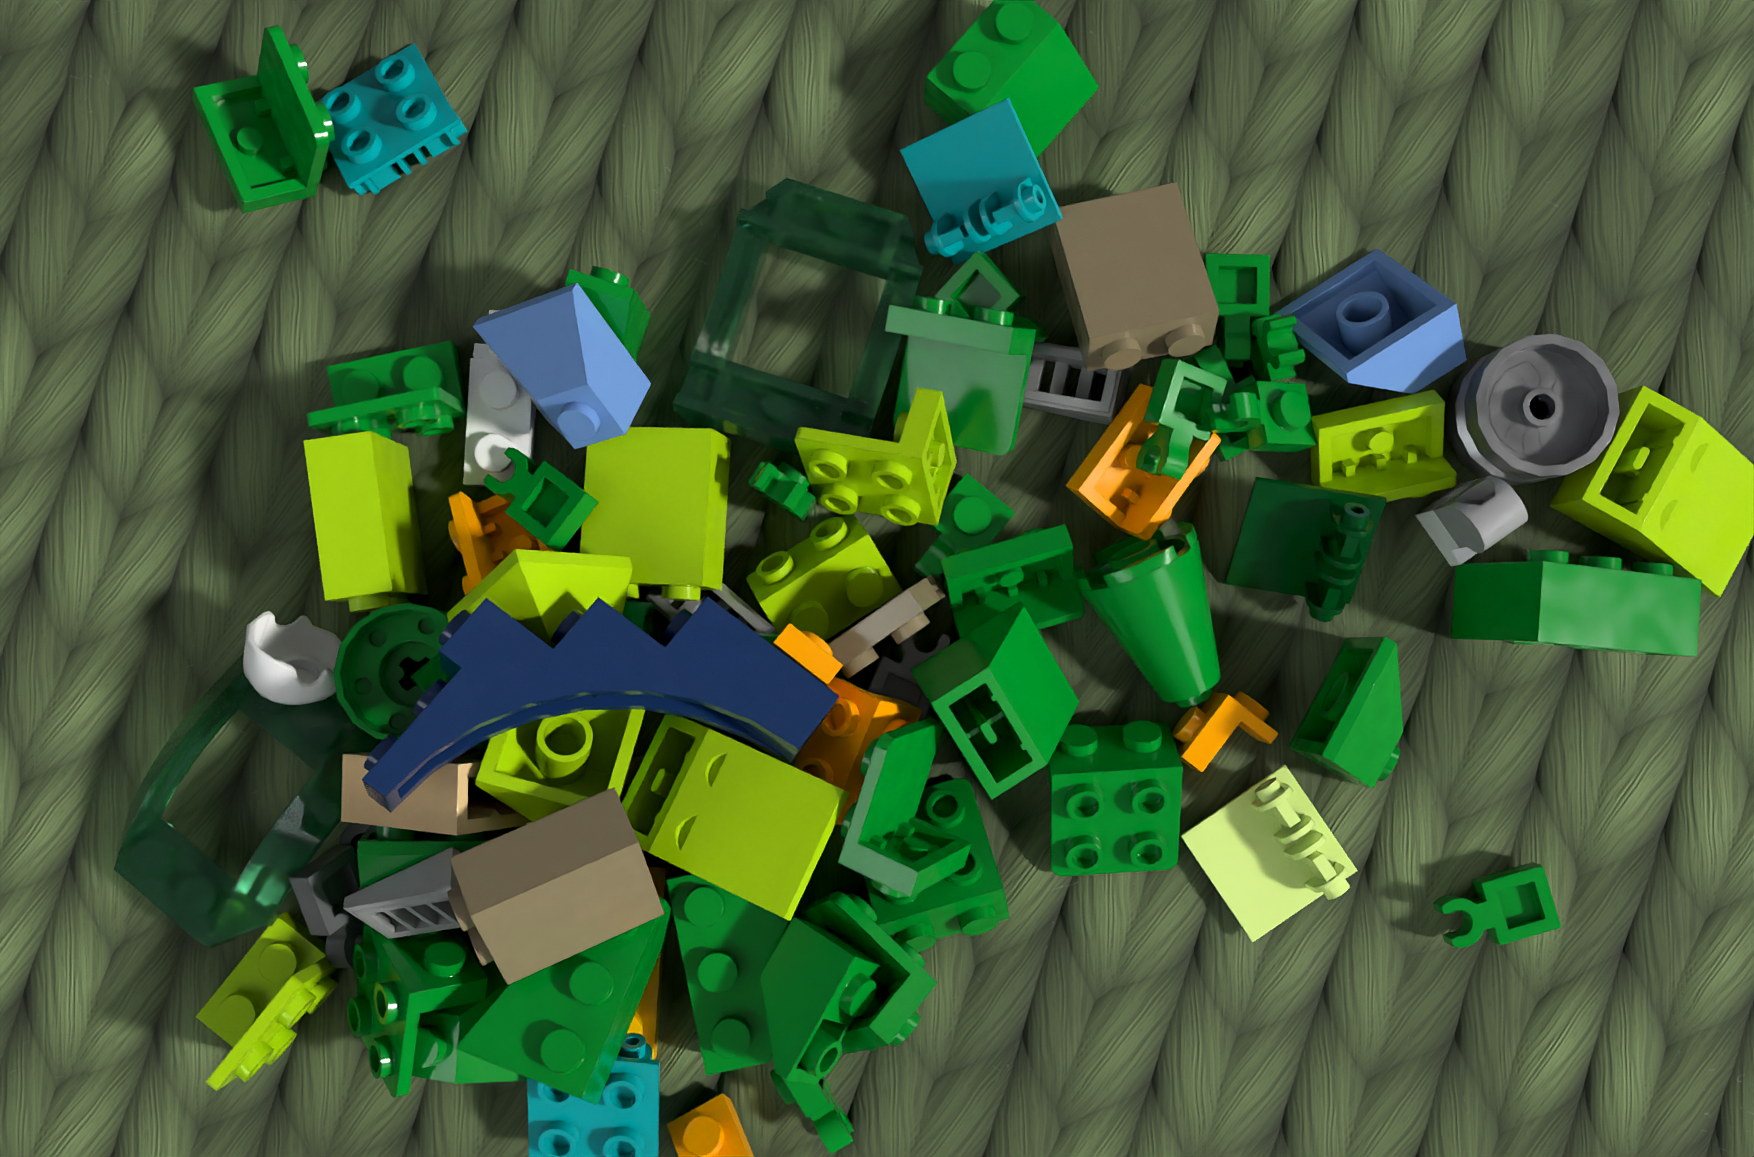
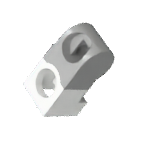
[1415,476,1528,566]

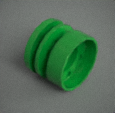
[333,603,449,740]

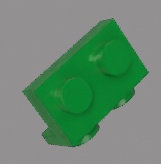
[940,524,1085,638]

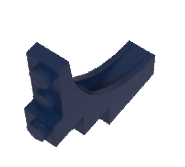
[362,596,839,813]

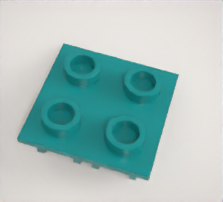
[315,43,468,196]
[900,97,1063,265]
[527,1033,660,1157]

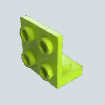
[794,387,957,526]
[196,912,338,1091]

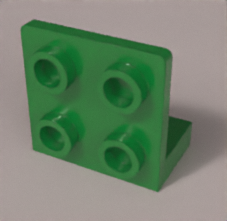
[306,340,468,440]

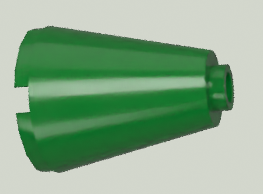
[1072,521,1221,708]

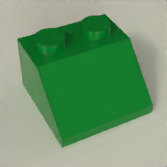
[924,0,1099,159]

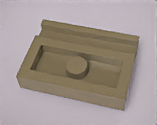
[828,574,948,679]

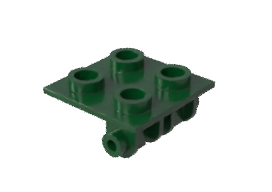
[1225,477,1387,622]

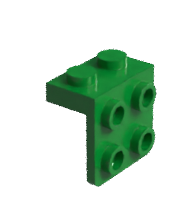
[192,25,335,214]
[885,295,1037,455]
[838,718,972,897]
[1045,720,1183,876]
[864,778,1010,952]
[795,891,938,1055]
[347,923,488,1098]

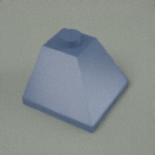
[1273,248,1467,394]
[473,283,651,449]

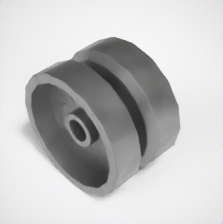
[1444,333,1620,485]

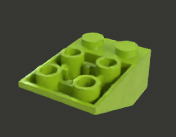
[1549,385,1754,598]
[622,714,850,921]

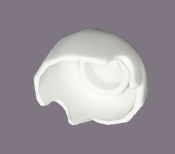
[243,611,342,705]

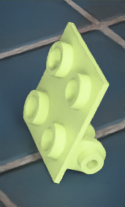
[1180,765,1358,942]

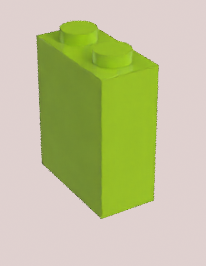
[580,427,731,601]
[303,431,428,614]

